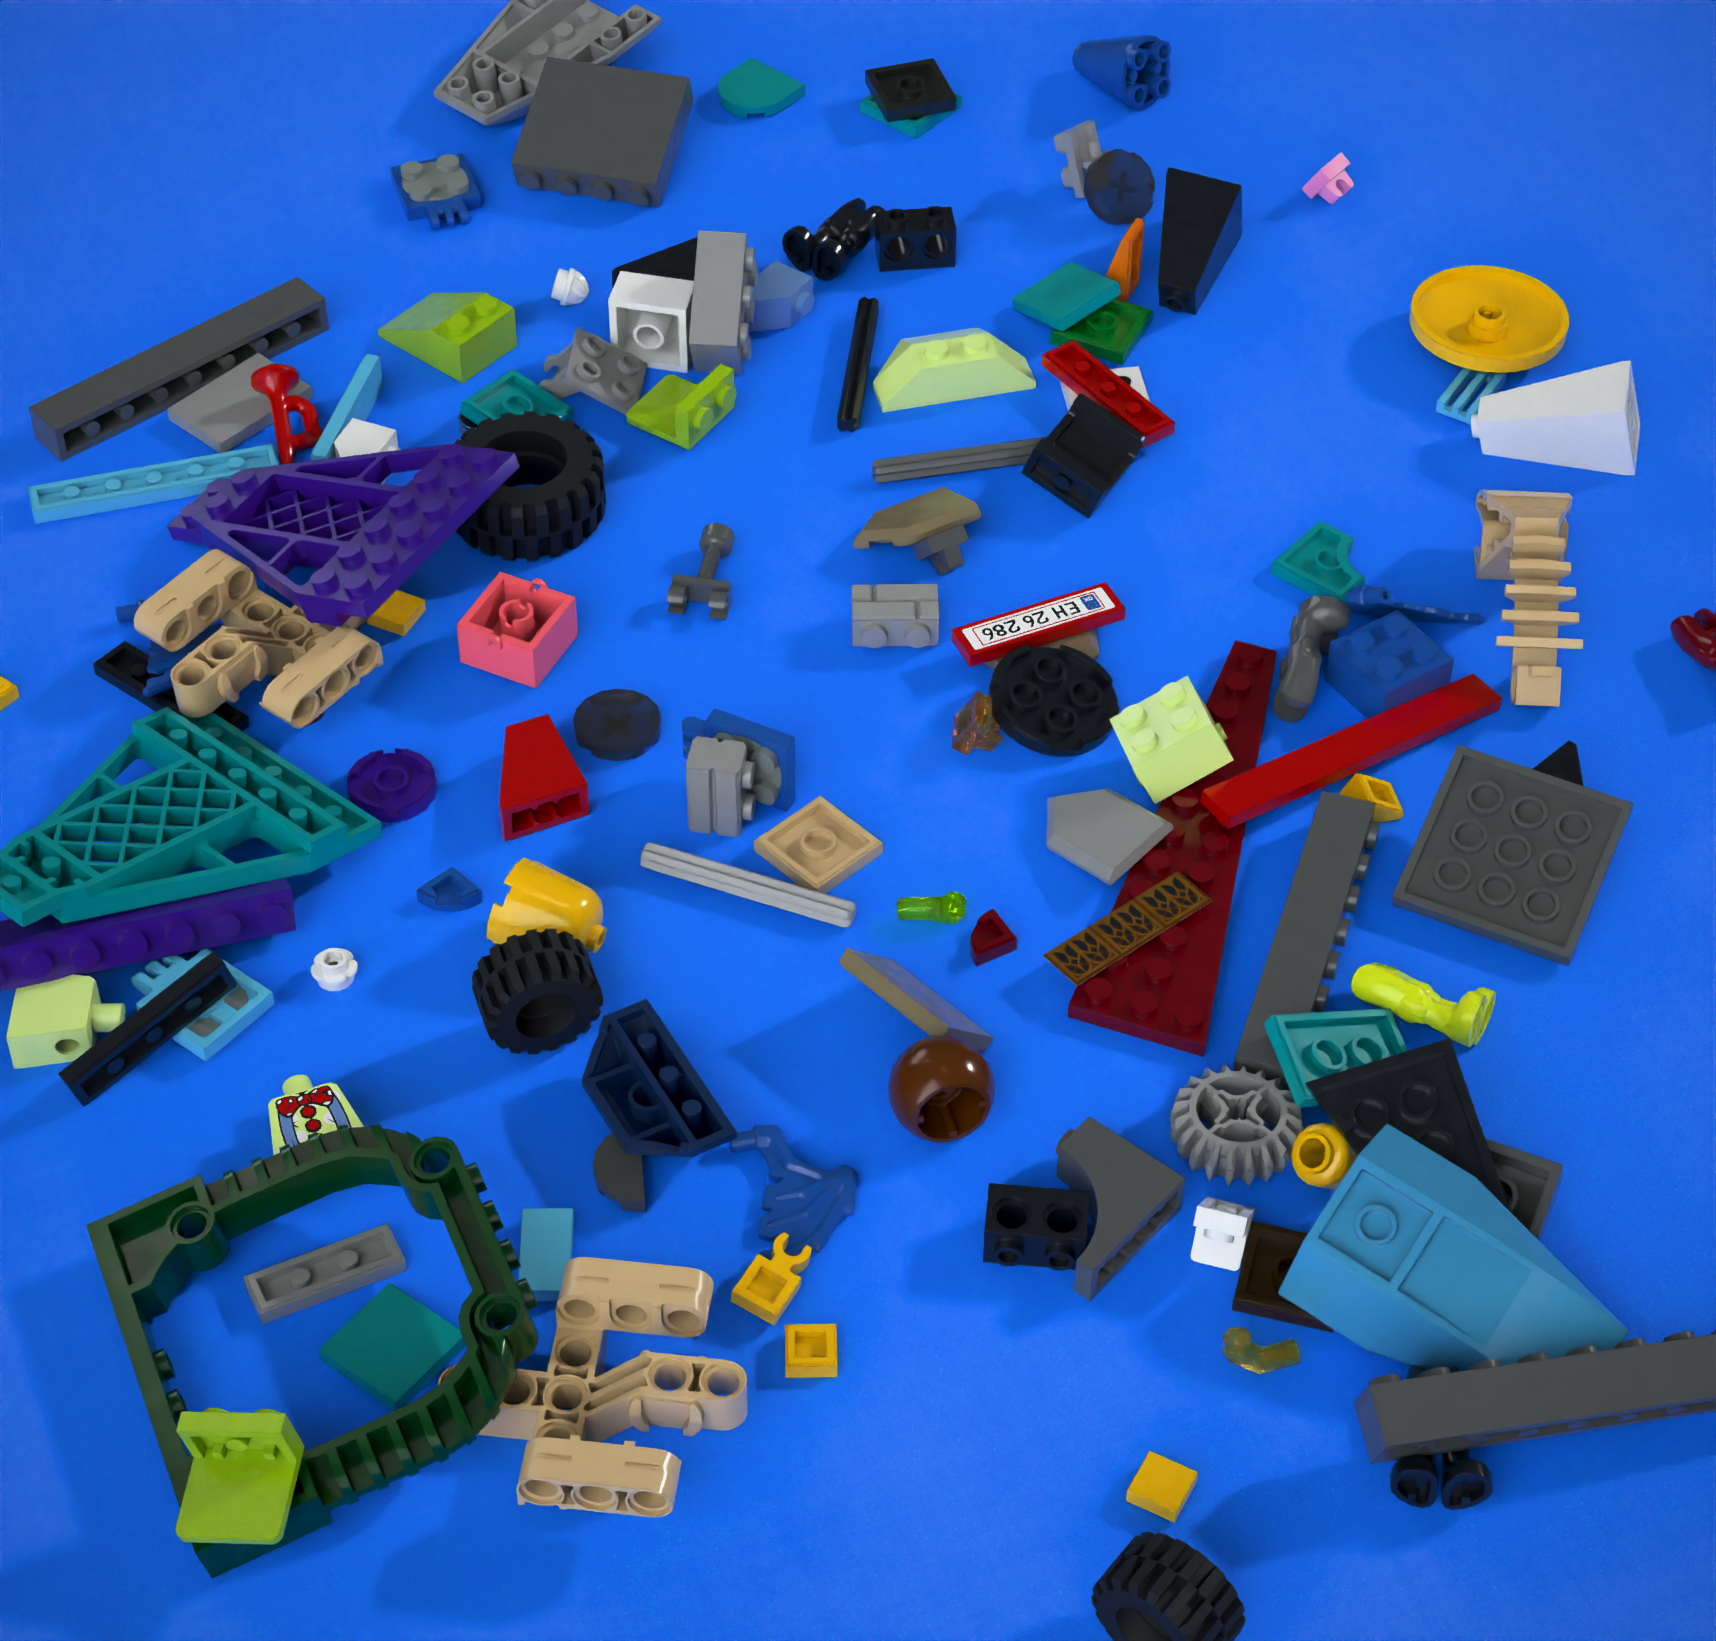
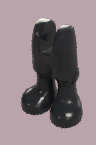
[782,197,885,281]
[1390,1365,1493,1510]

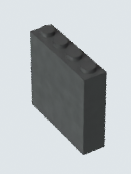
[511,57,693,207]

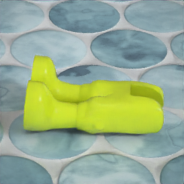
[1351,962,1497,1048]

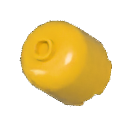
[486,857,607,953]

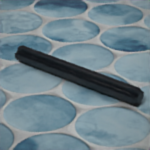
[837,296,879,432]

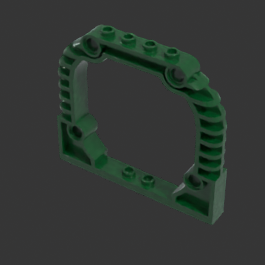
[86,1124,539,1578]

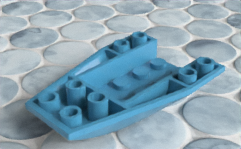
[1278,1124,1629,1371]

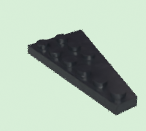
[1305,1038,1511,1212]

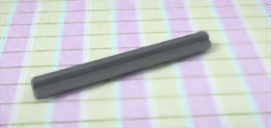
[872,436,1048,484]

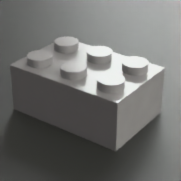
[689,230,758,375]

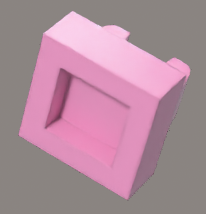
[1301,152,1354,204]

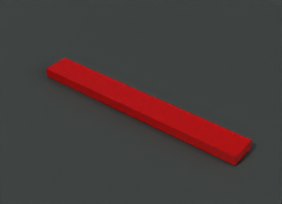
[1200,673,1502,829]

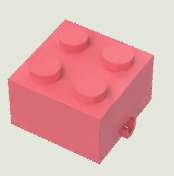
[456,572,578,689]

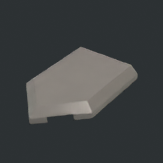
[1046,788,1174,886]

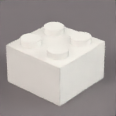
[608,271,694,373]

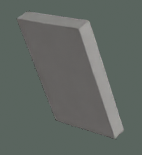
[167,353,313,453]

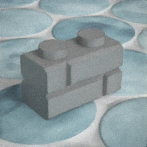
[851,584,939,648]
[686,736,756,837]

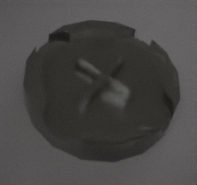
[1084,149,1155,226]
[573,689,662,761]

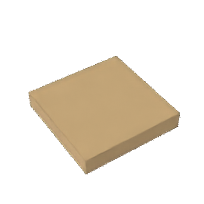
[754,796,883,894]

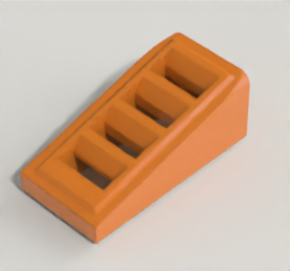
[1105,218,1145,302]

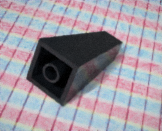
[1158,167,1242,315]

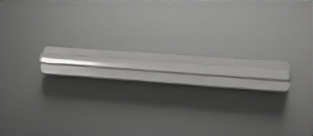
[640,842,856,929]

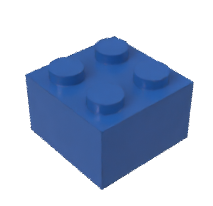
[1325,610,1454,719]

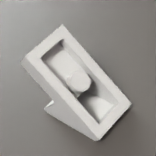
[1190,1196,1256,1271]

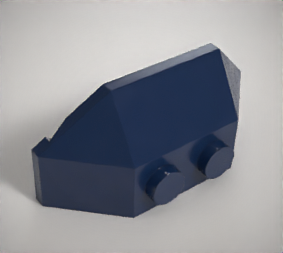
[582,999,737,1157]

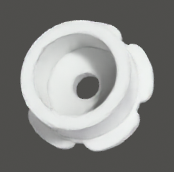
[311,948,358,991]

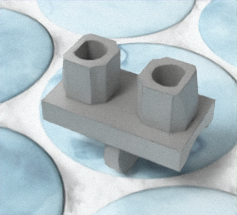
[1053,120,1114,198]

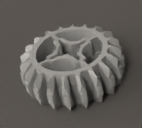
[1169,1063,1304,1187]

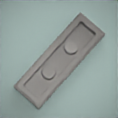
[243,1223,407,1325]

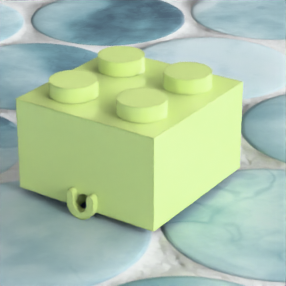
[1109,676,1234,804]

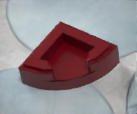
[970,909,1017,967]

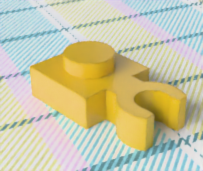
[730,1232,812,1326]

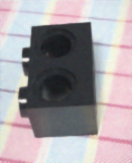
[875,206,956,272]
[983,1183,1090,1271]

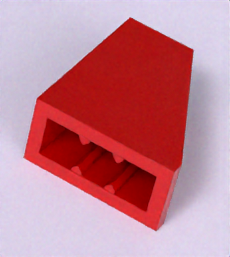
[499,714,590,842]

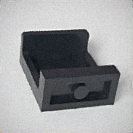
[1021,394,1146,519]

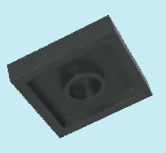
[865,58,957,122]

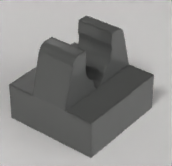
[912,524,969,575]

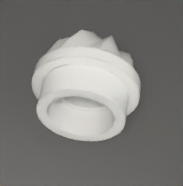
[550,267,589,306]

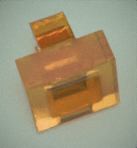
[952,691,1002,755]

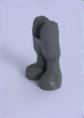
[1273,596,1351,723]

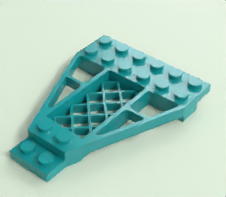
[0,707,381,927]

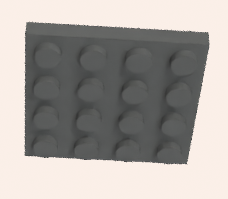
[1392,745,1633,966]

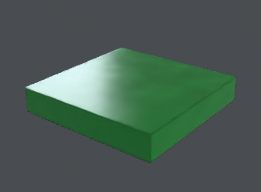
[1050,299,1153,365]

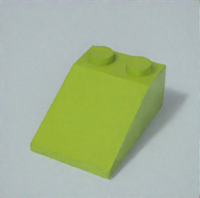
[378,292,517,384]

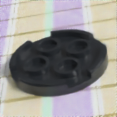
[988,645,1120,756]

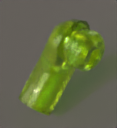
[897,891,967,925]

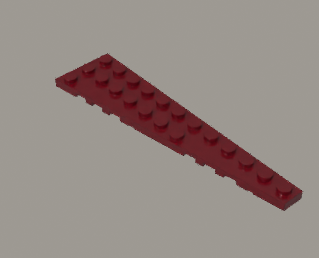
[1068,640,1277,1057]

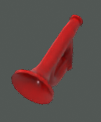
[251,364,323,464]

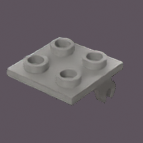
[539,327,647,415]

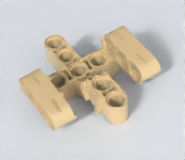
[134,549,384,729]
[438,1257,748,1517]

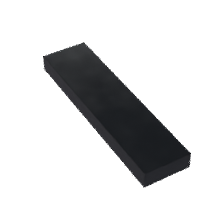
[93,641,250,731]
[58,951,238,1107]

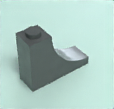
[1056,1116,1185,1301]

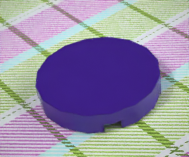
[347,748,437,822]

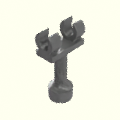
[667,523,735,620]

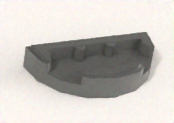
[593,1133,646,1212]

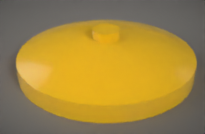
[1409,265,1569,373]

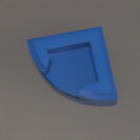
[416,867,483,911]

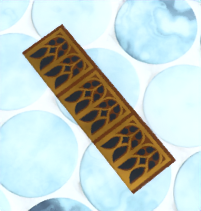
[1043,871,1213,986]

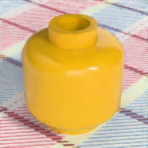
[1291,1123,1357,1190]

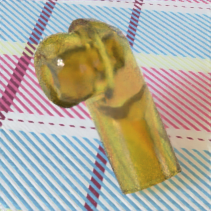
[1222,1326,1301,1374]

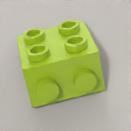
[626,364,737,450]
[175,1408,305,1545]

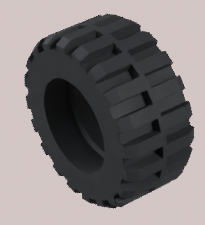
[454,411,606,562]

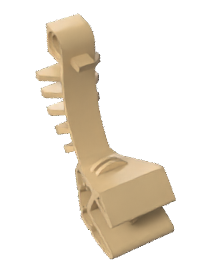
[1474,489,1583,707]

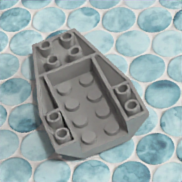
[433,0,662,126]

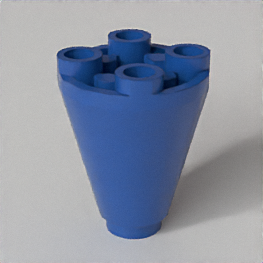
[1072,35,1171,108]

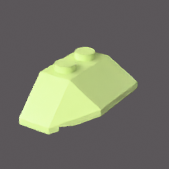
[873,327,1036,413]

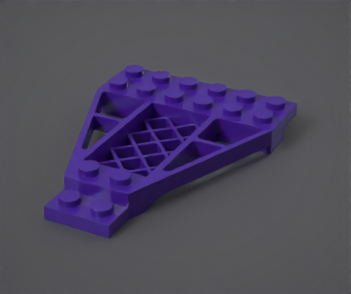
[167,444,520,627]

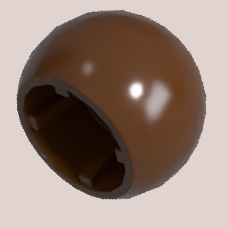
[888,1036,995,1142]

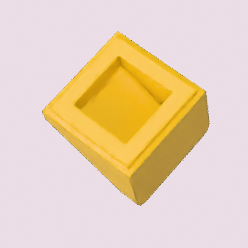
[1338,773,1404,823]

